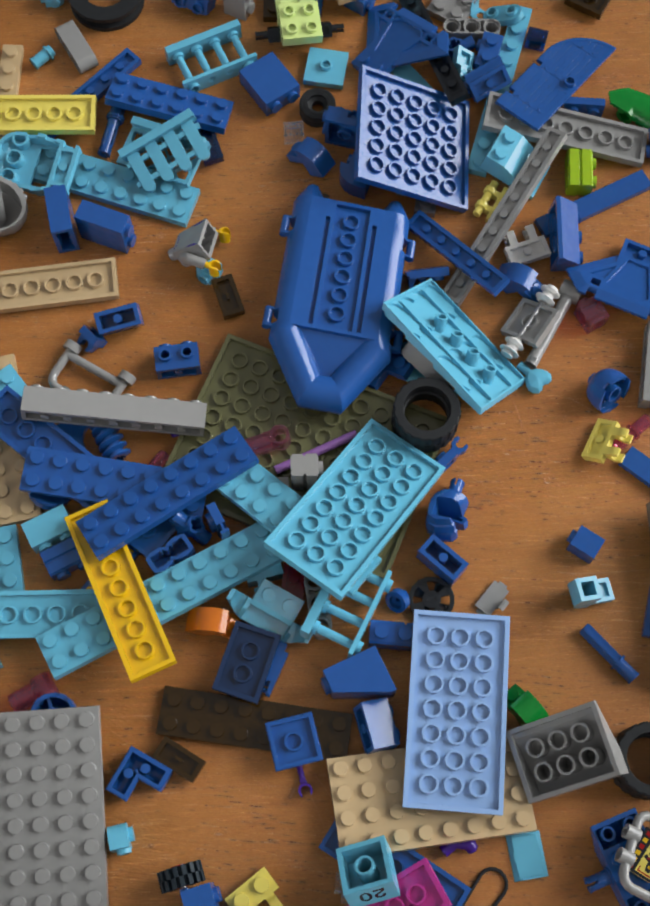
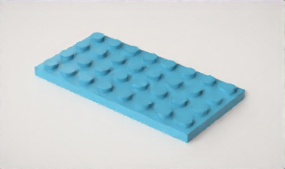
[263,418,446,601]

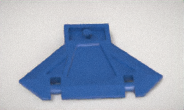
[351,2,449,74]
[566,238,650,320]

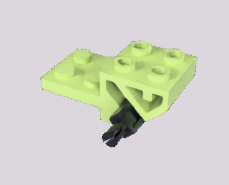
[255,0,344,46]

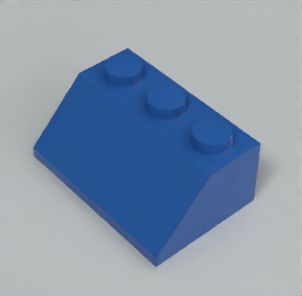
[548,196,583,271]

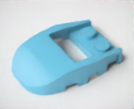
[0,131,83,196]

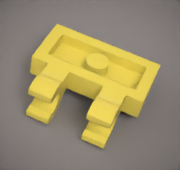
[581,418,634,464]
[224,867,283,906]

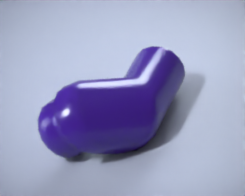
[439,840,478,857]

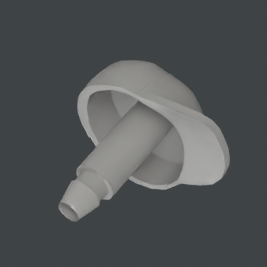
[0,176,28,237]

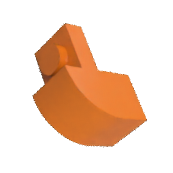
[185,607,242,639]

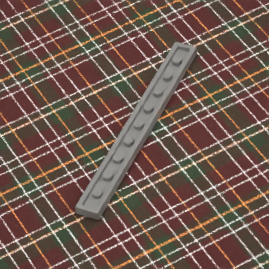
[443,126,568,307]

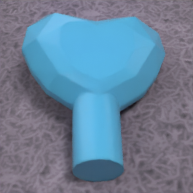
[516,361,552,394]

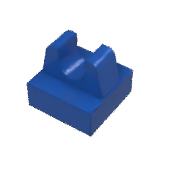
[77,325,108,353]

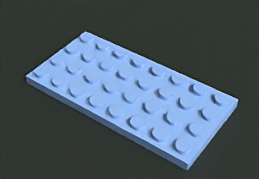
[402,609,510,816]

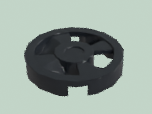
[409,577,454,615]

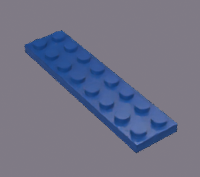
[76,426,259,561]
[19,445,206,518]

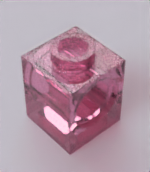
[573,296,610,334]

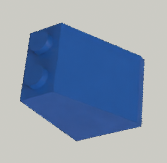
[320,646,397,699]

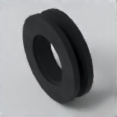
[69,0,144,32]

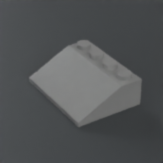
[506,700,629,804]

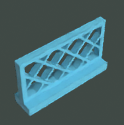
[116,115,211,187]

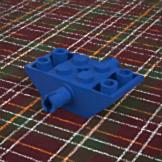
[583,808,650,906]

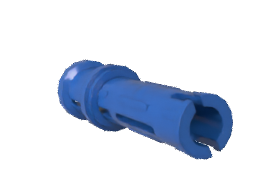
[97,106,125,158]

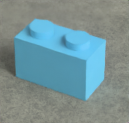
[20,504,72,554]

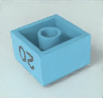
[336,835,401,906]

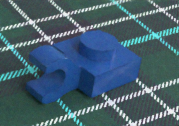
[435,436,468,472]

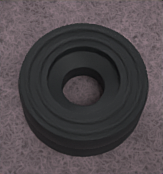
[299,88,336,128]

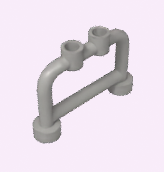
[48,339,137,395]
[614,811,650,903]

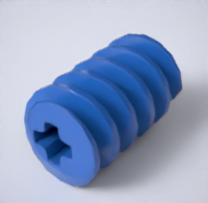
[88,426,131,460]

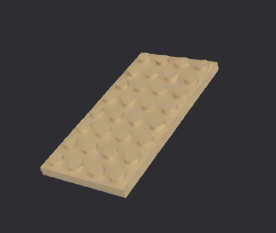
[326,735,537,853]

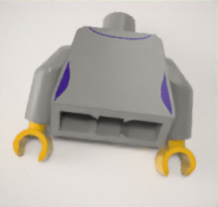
[168,219,231,277]

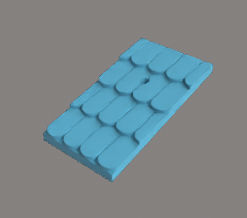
[382,278,525,415]

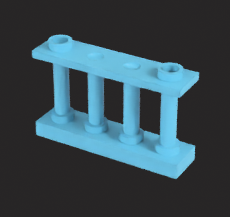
[164,19,258,92]
[300,570,394,658]

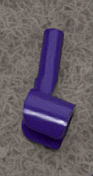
[296,766,313,797]

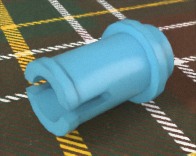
[29,45,56,70]

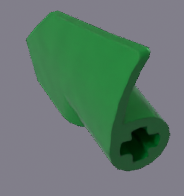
[608,88,650,132]

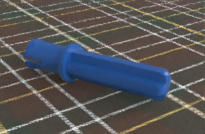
[579,624,639,684]

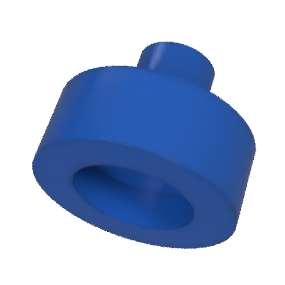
[385,588,410,613]

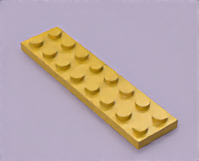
[64,499,177,684]

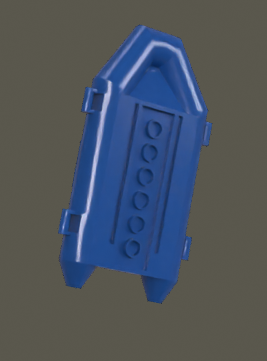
[262,184,416,415]

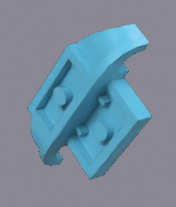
[226,578,313,644]

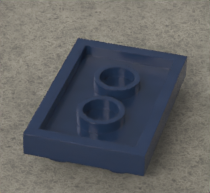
[212,620,281,705]

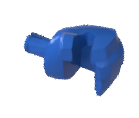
[425,478,469,542]

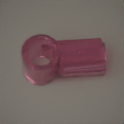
[245,425,291,457]
[7,671,60,711]

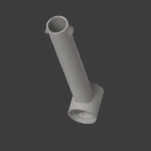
[524,278,582,369]

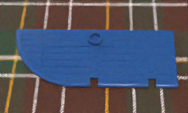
[495,38,616,132]

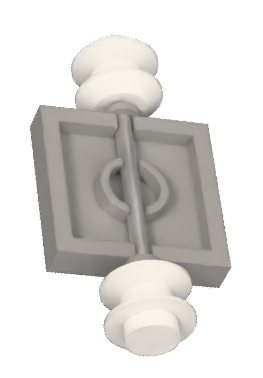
[499,284,561,359]

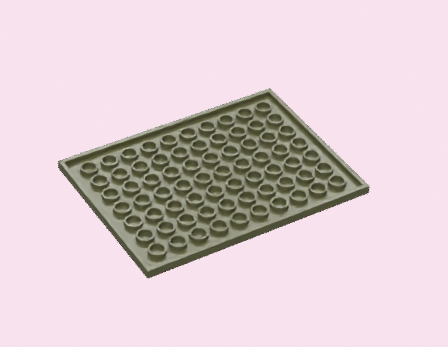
[165,333,447,578]

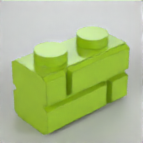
[565,148,597,196]

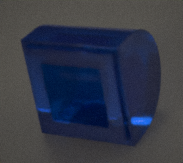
[524,26,549,52]

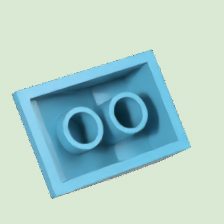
[479,125,551,200]

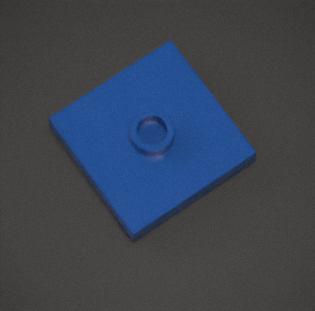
[265,711,324,772]

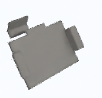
[475,580,509,615]

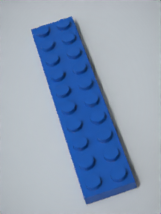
[0,385,177,558]

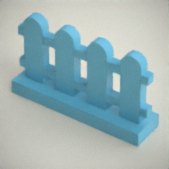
[117,108,212,193]

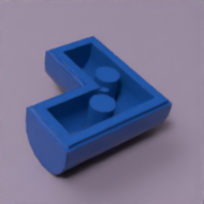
[105,746,173,802]

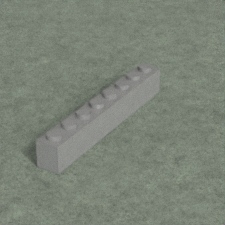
[20,384,207,437]

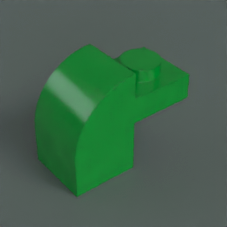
[507,684,549,726]

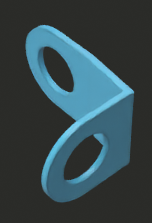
[470,0,485,19]

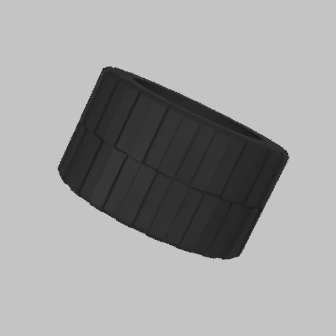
[391,377,461,453]
[613,721,650,800]

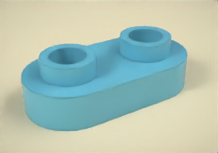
[483,4,523,26]

